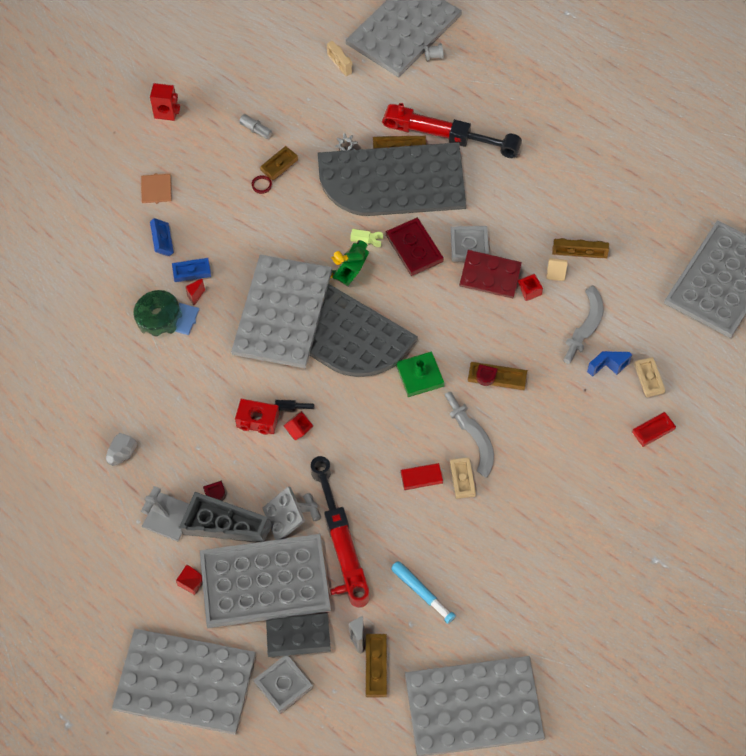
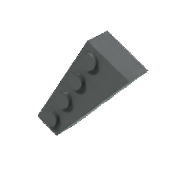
[179,492,272,542]

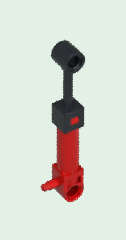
[382,103,522,159]
[310,456,369,608]

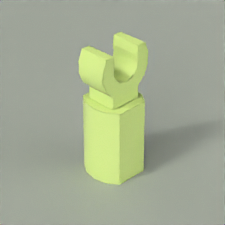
[350,229,383,247]

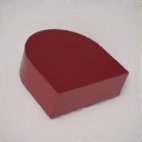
[476,364,498,386]
[203,480,226,501]

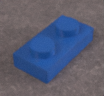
[150,218,174,256]
[172,258,211,282]

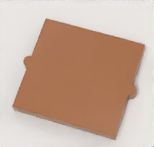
[141,173,172,204]

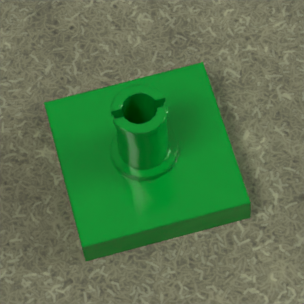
[396,351,444,397]

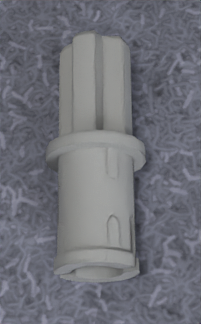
[239,114,272,139]

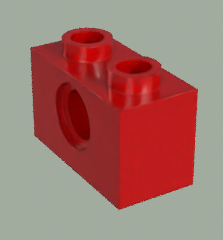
[150,83,180,121]
[235,398,280,435]

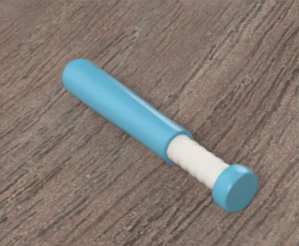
[391,561,456,624]

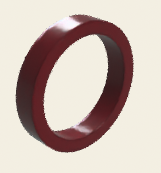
[252,175,272,194]

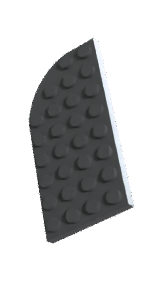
[318,142,466,216]
[309,284,418,377]

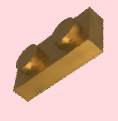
[260,146,298,181]

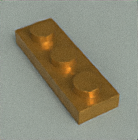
[373,135,426,149]
[552,238,609,259]
[468,362,528,391]
[366,634,387,697]

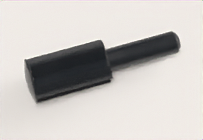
[274,400,315,411]

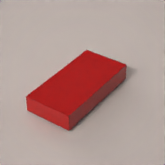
[632,412,676,447]
[400,463,443,490]

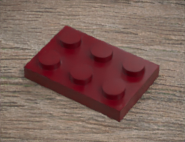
[386,217,444,276]
[459,250,522,299]

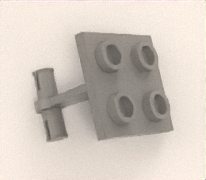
[141,486,189,542]
[263,487,321,540]

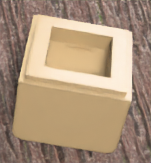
[547,258,568,281]

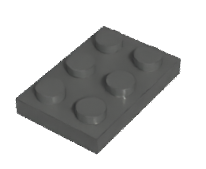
[266,613,331,657]

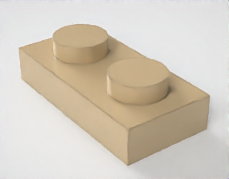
[327,40,353,77]
[634,357,665,398]
[450,458,476,499]

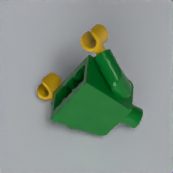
[330,240,369,286]

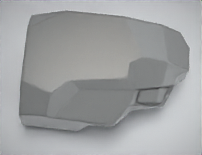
[106,433,137,466]

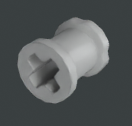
[424,43,444,61]

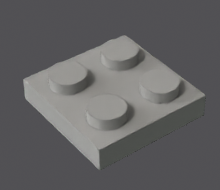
[451,226,489,262]
[254,656,313,714]

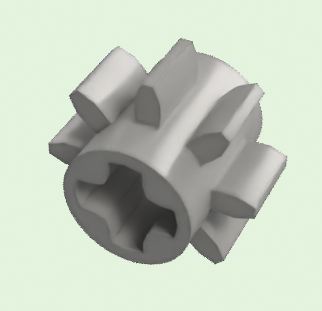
[335,133,357,151]

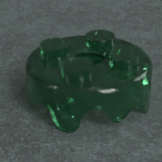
[133,290,182,337]

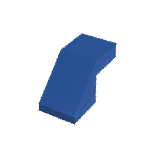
[587,351,632,377]

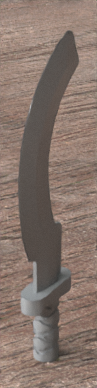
[563,286,603,364]
[445,392,494,477]

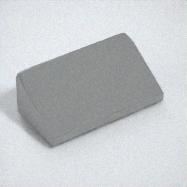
[349,616,364,654]

